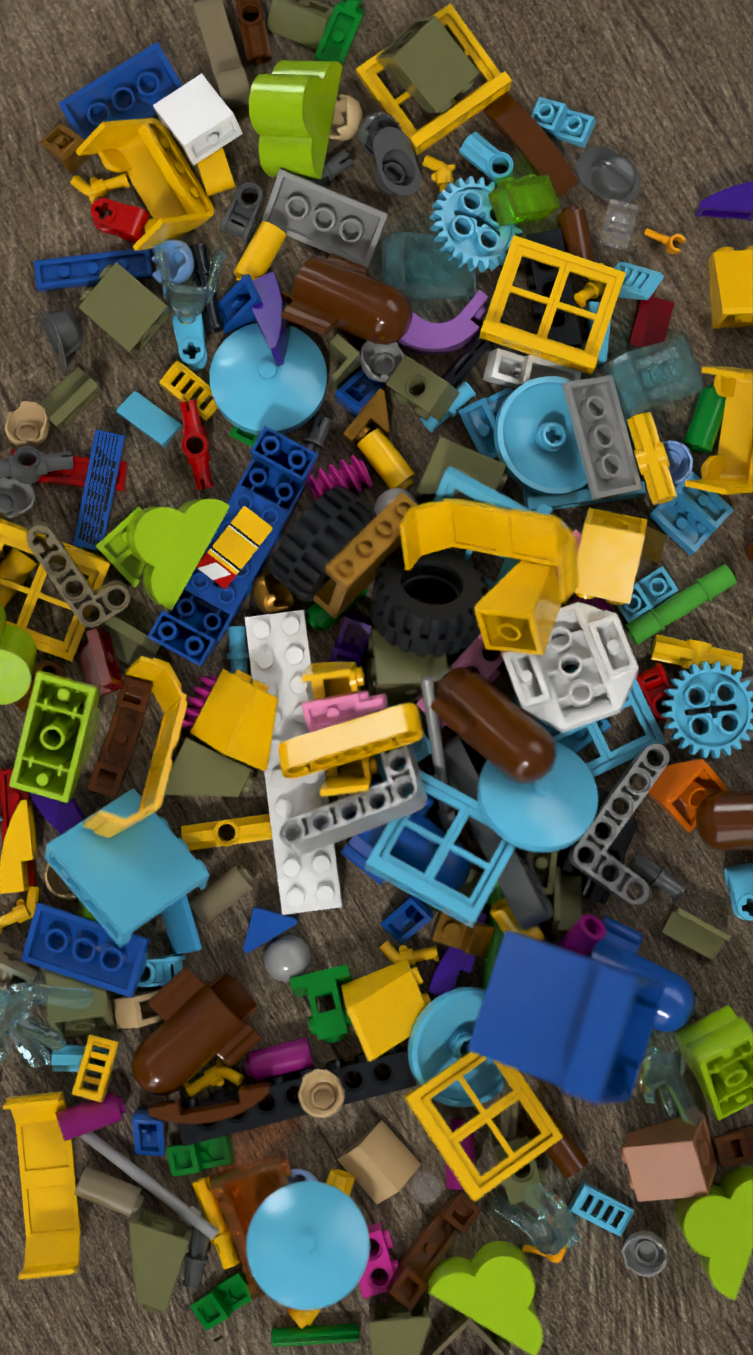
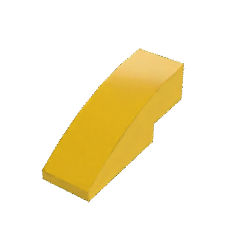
[0,800,38,894]

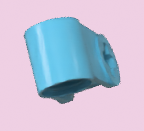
[172,311,208,371]
[724,862,753,921]
[137,954,186,987]

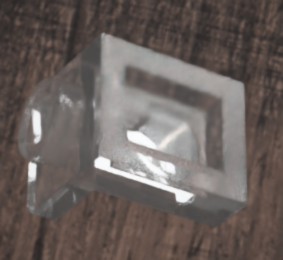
[599,199,639,250]

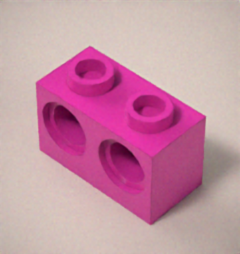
[359,1222,399,1299]

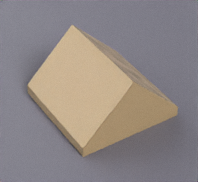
[337,1118,421,1204]

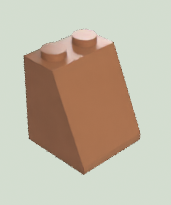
[621,1111,718,1202]

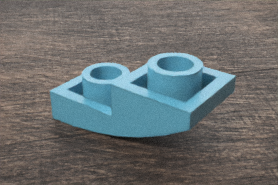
[531,97,596,148]
[617,566,679,623]

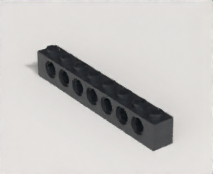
[178,1043,417,1147]

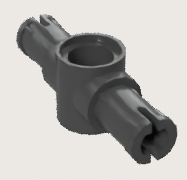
[0,446,74,484]

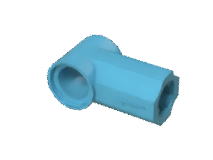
[459,131,514,187]
[51,1044,110,1074]

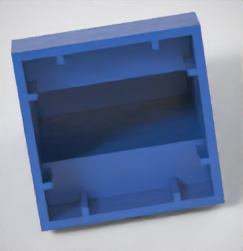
[467,931,667,1104]

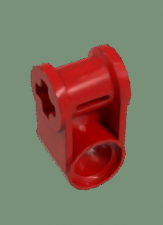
[90,198,150,243]
[636,662,672,721]

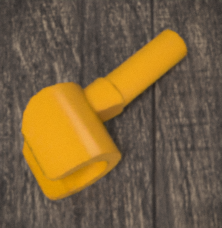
[644,228,686,254]
[522,1241,566,1263]

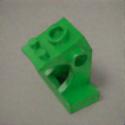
[289,964,353,1043]

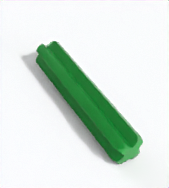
[271,1323,360,1347]

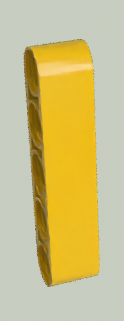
[278,703,423,779]

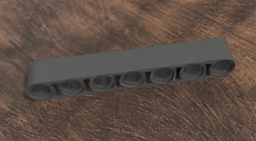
[442,734,554,930]

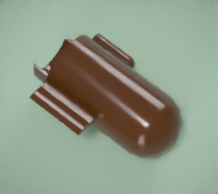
[280,254,413,345]
[430,667,557,784]
[696,772,753,851]
[131,966,262,1096]

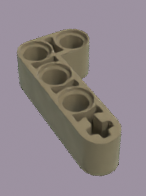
[192,0,250,109]
[27,521,130,627]

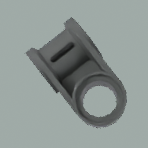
[220,182,265,244]

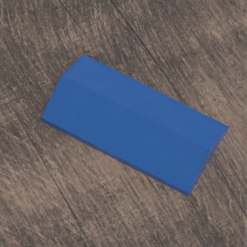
[58,42,183,140]
[21,902,149,998]

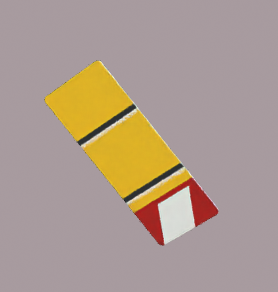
[197,506,273,589]

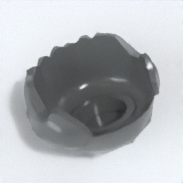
[358,112,401,157]

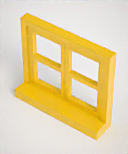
[356,3,512,156]
[479,235,626,375]
[0,518,110,662]
[402,1051,563,1202]

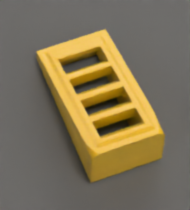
[159,360,218,422]
[72,1034,119,1103]

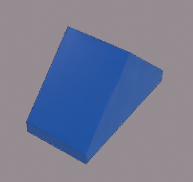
[218,274,262,333]
[335,369,386,418]
[380,894,435,945]
[243,906,299,954]
[132,1107,167,1156]

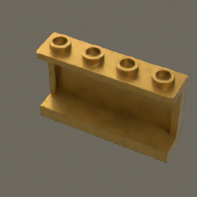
[313,492,418,619]

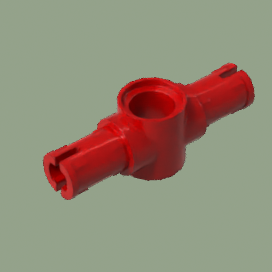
[178,400,214,490]

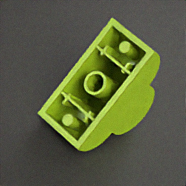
[249,60,343,179]
[126,499,230,611]
[0,603,37,705]
[9,670,100,803]
[674,1005,753,1121]
[674,1166,753,1300]
[428,1241,543,1355]

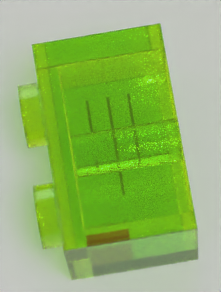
[488,173,560,227]

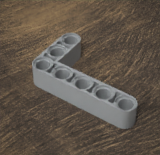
[279,743,427,855]
[568,744,669,905]

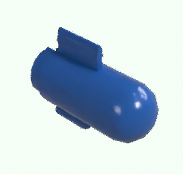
[340,779,471,891]
[587,915,696,1033]

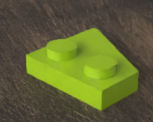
[95,506,145,588]

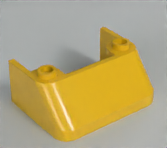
[76,118,214,251]
[685,367,753,495]
[301,662,378,797]

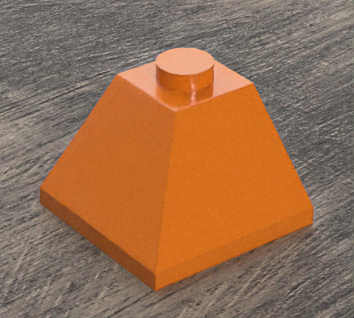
[647,759,729,833]

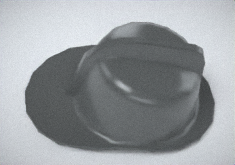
[373,127,421,196]
[576,146,641,206]
[38,308,83,376]

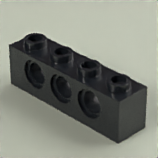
[522,228,582,349]

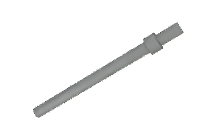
[421,676,456,832]
[79,1131,219,1240]

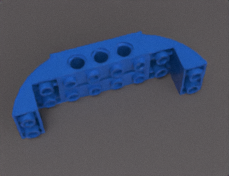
[148,426,318,666]

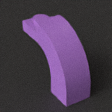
[396,290,489,355]

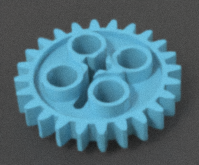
[429,176,523,273]
[661,661,753,758]

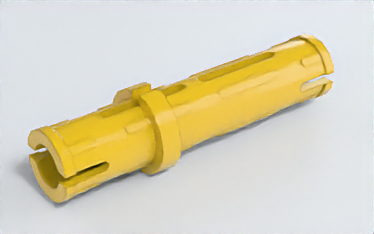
[191,1176,241,1269]

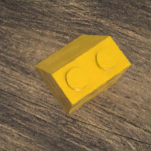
[708,246,753,329]
[575,508,648,605]
[474,560,562,655]
[190,669,278,771]
[341,959,431,1061]

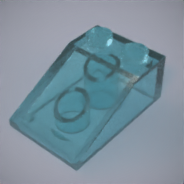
[381,231,477,301]
[603,335,706,420]

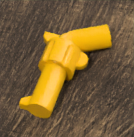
[423,155,455,192]
[70,173,130,203]
[574,263,606,308]
[0,886,40,934]
[379,940,439,966]
[184,1059,244,1097]

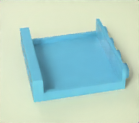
[45,788,209,947]

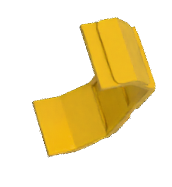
[400,498,579,602]
[82,656,188,838]
[3,1091,81,1279]

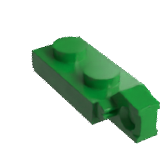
[314,0,364,66]

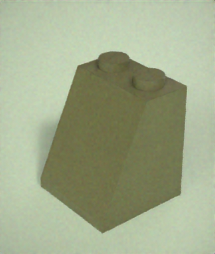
[376,16,479,114]
[78,262,173,356]
[415,437,509,503]
[363,629,452,706]
[164,738,257,797]
[45,969,119,1039]
[129,1208,195,1313]
[369,1299,431,1355]

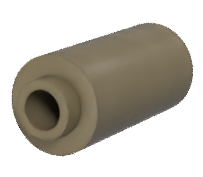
[188,865,255,925]
[74,1166,145,1217]

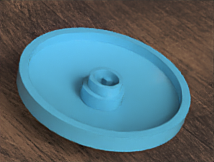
[209,323,327,435]
[494,376,588,495]
[477,742,598,852]
[408,987,504,1107]
[246,1181,370,1310]

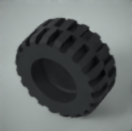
[270,486,377,602]
[370,549,489,657]

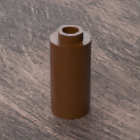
[557,205,595,275]
[529,1111,588,1179]

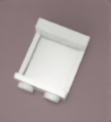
[153,74,243,165]

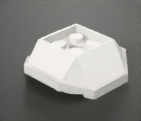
[502,602,638,733]

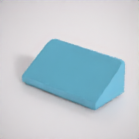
[116,391,182,448]

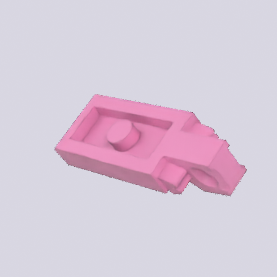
[301,690,389,733]

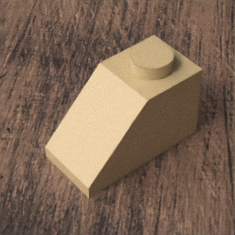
[112,988,164,1029]

